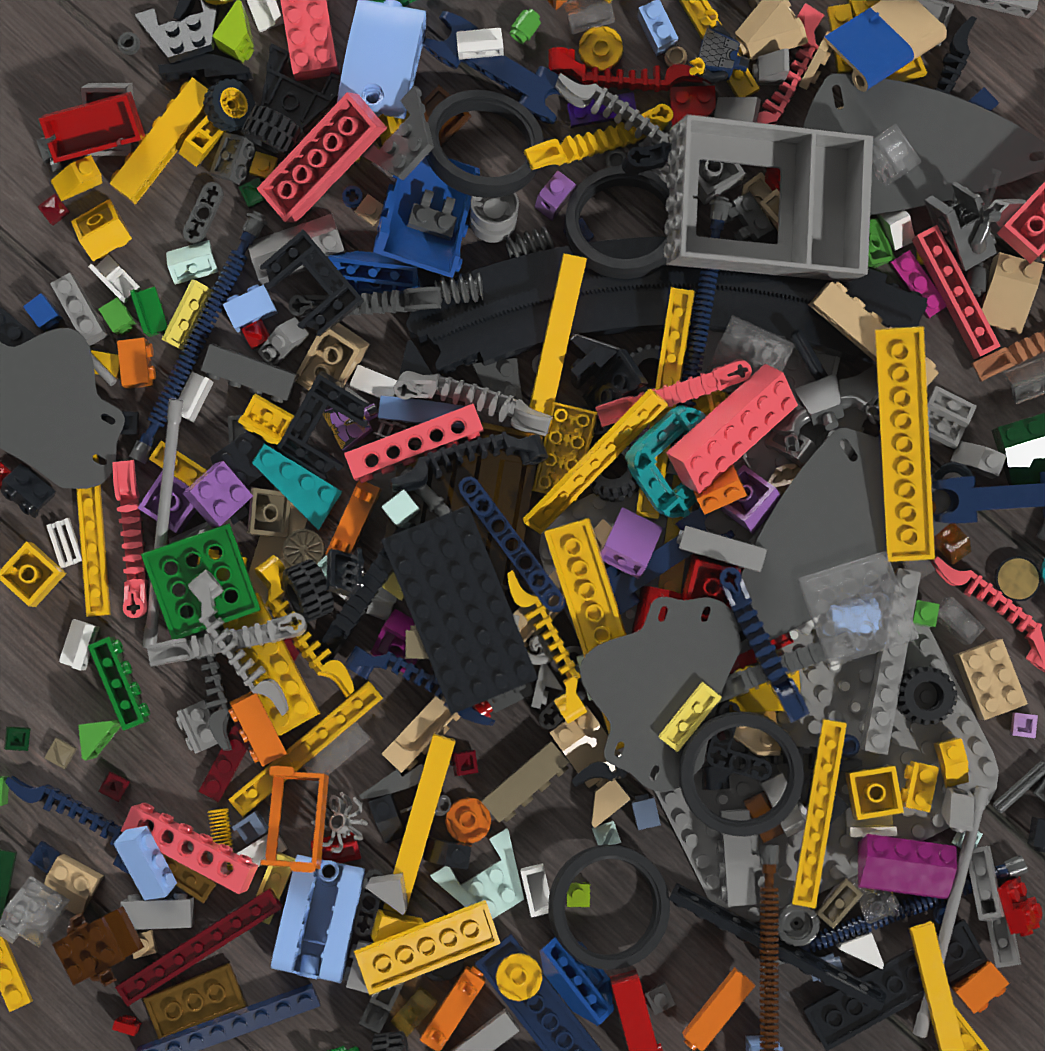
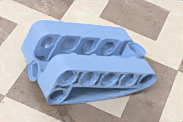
[337,0,426,119]
[271,854,365,983]

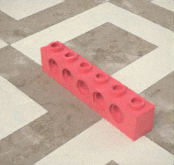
[344,404,484,483]
[121,803,259,894]

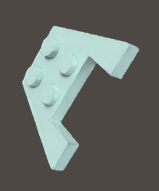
[430,828,524,919]

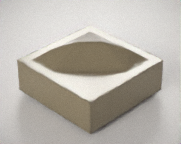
[45,738,77,769]

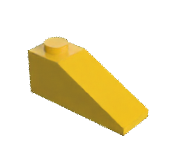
[179,103,228,167]

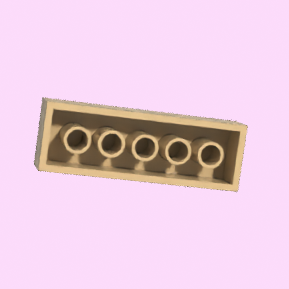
[808,282,939,386]

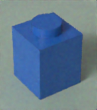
[23,293,63,332]

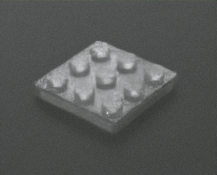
[705,315,795,392]

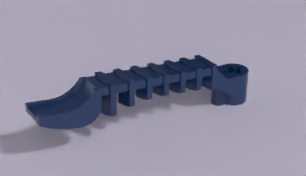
[719,568,810,724]
[344,646,495,726]
[5,776,130,874]

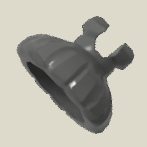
[776,903,820,947]

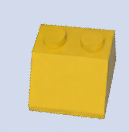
[71,199,132,261]

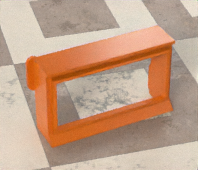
[261,766,329,873]

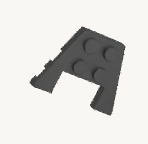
[362,86,434,180]

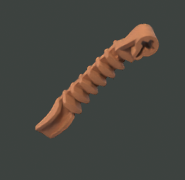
[971,329,1045,382]

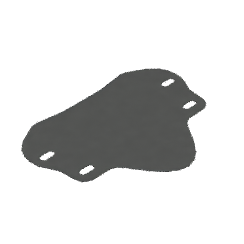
[0,328,125,489]
[580,597,741,792]

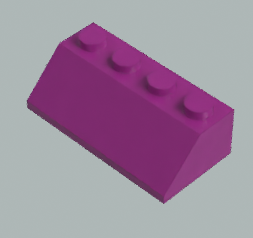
[858,834,957,899]

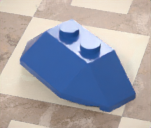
[329,251,418,295]
[540,937,614,1026]

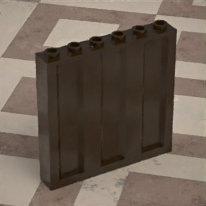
[383,439,537,596]

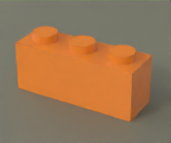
[228,691,287,767]

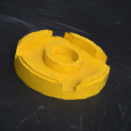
[579,26,623,71]
[496,953,542,1001]

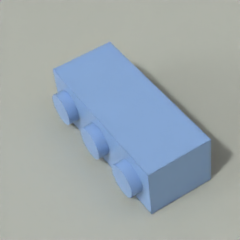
[113,826,177,900]

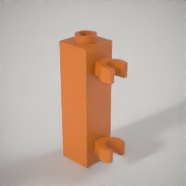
[325,480,382,554]
[420,966,486,1051]
[682,967,755,1051]

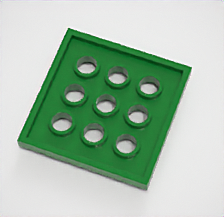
[141,523,261,640]

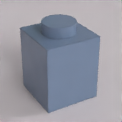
[631,793,661,830]

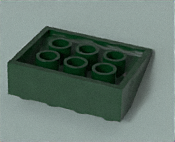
[991,413,1045,485]

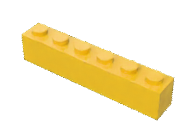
[109,77,208,205]

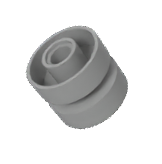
[469,193,519,243]

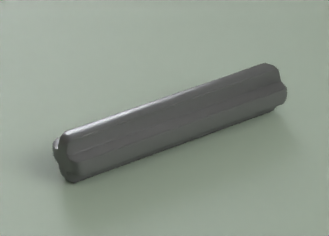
[993,761,1045,813]

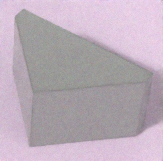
[365,873,408,915]

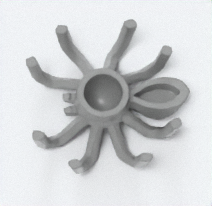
[311,792,368,853]

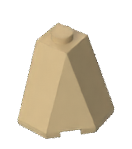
[735,0,808,60]

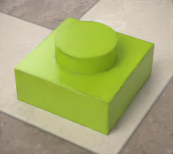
[567,883,590,907]

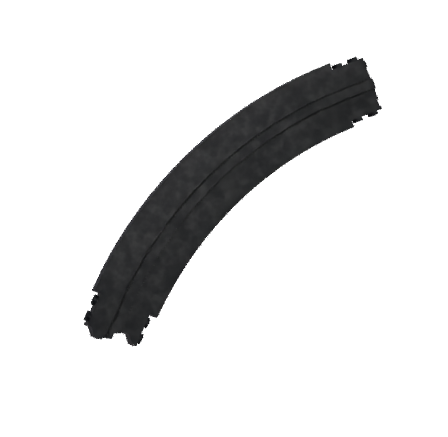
[406,236,928,375]

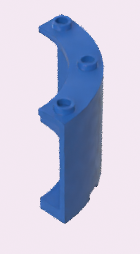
[373,156,482,278]

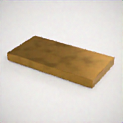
[143,962,247,1039]

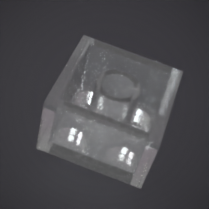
[872,124,922,186]
[0,876,70,947]

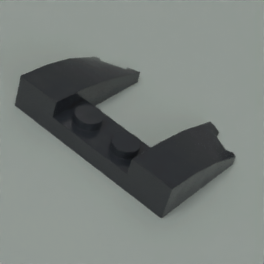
[260,229,364,337]
[275,371,369,480]

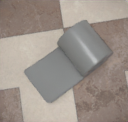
[366,576,397,621]

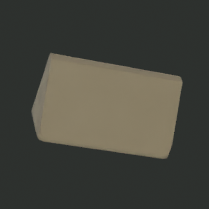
[816,877,863,929]

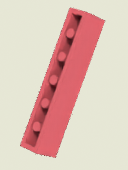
[912,225,1000,360]

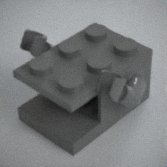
[924,182,1001,271]

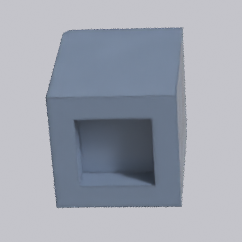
[231,810,268,844]

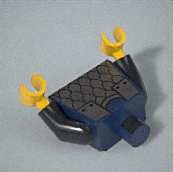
[689,9,750,84]

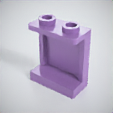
[600,507,663,579]

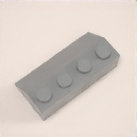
[248,214,346,285]

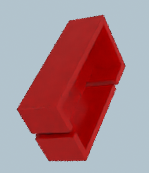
[39,91,145,163]

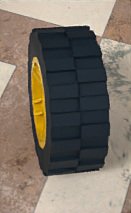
[203,79,256,132]

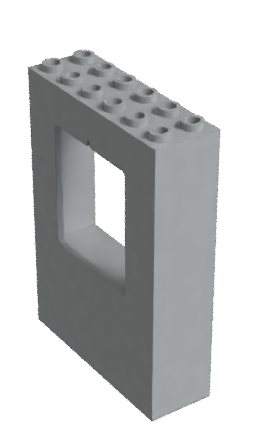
[664,115,873,282]

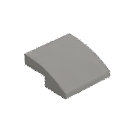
[927,386,977,449]

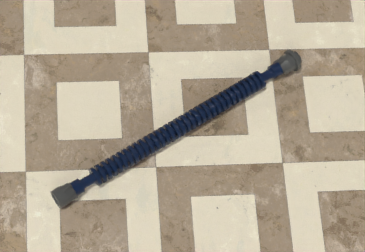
[666,196,732,475]
[129,211,268,464]
[758,855,1028,968]

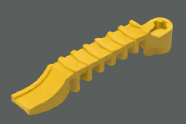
[523,104,673,170]
[254,555,355,698]
[507,570,588,724]

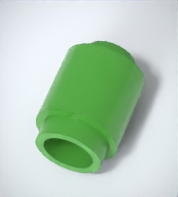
[509,9,541,44]

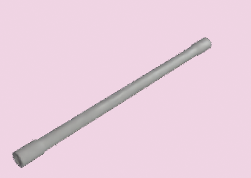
[142,399,183,648]
[913,785,990,1038]

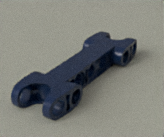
[422,11,562,124]
[932,472,1045,524]
[459,477,566,613]
[606,508,735,615]

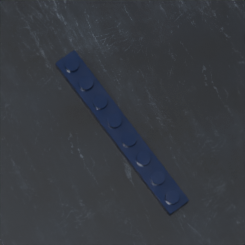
[137,983,321,1051]

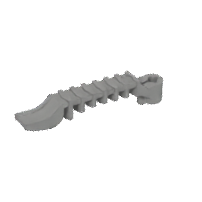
[188,569,289,716]
[147,613,307,667]

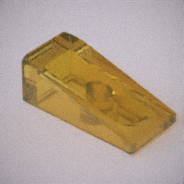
[390,986,438,1037]

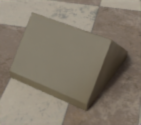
[247,488,291,538]

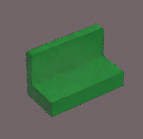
[130,286,168,337]

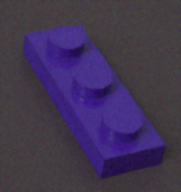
[567,92,636,128]

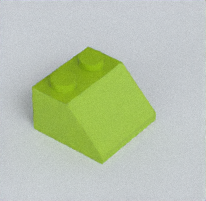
[212,0,254,64]

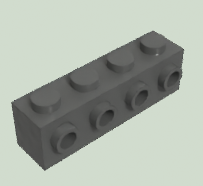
[201,344,299,403]

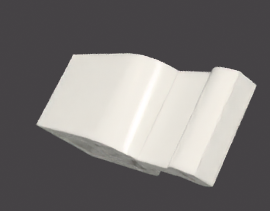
[759,772,805,837]

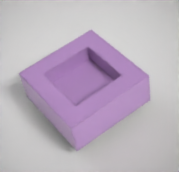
[1010,712,1038,738]

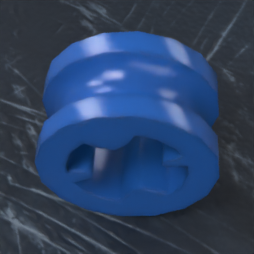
[342,186,363,208]

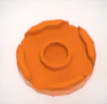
[445,797,491,844]

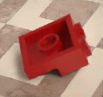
[997,876,1043,936]

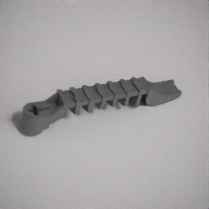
[180,605,232,751]

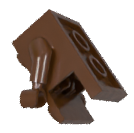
[52,906,144,986]

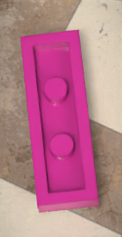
[890,250,946,319]

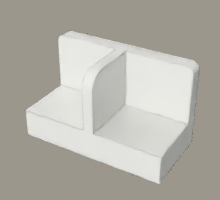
[88,255,141,303]

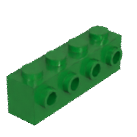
[88,636,150,731]

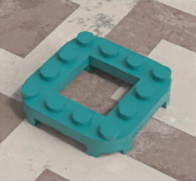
[625,405,706,518]

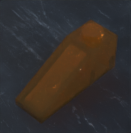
[932,501,972,565]

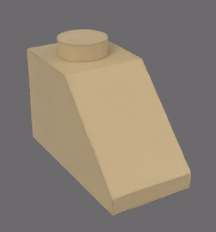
[591,778,631,828]

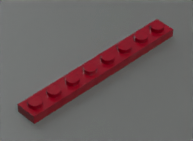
[198,638,301,802]
[115,887,283,1007]

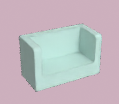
[382,490,421,527]

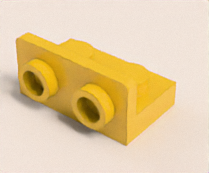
[900,761,939,812]

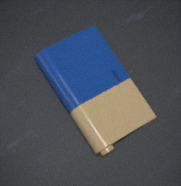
[823,0,947,92]

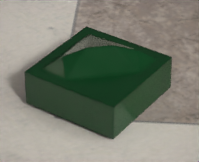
[239,178,266,209]
[4,726,31,751]

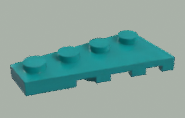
[252,444,342,530]

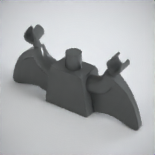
[771,364,879,452]

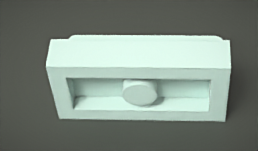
[166,240,218,285]

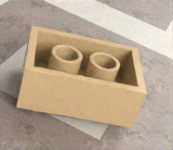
[953,639,1028,720]

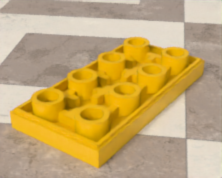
[532,402,598,501]

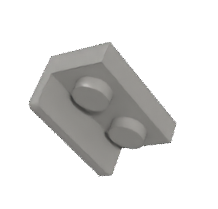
[176,699,218,754]

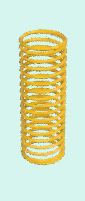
[208,808,234,870]

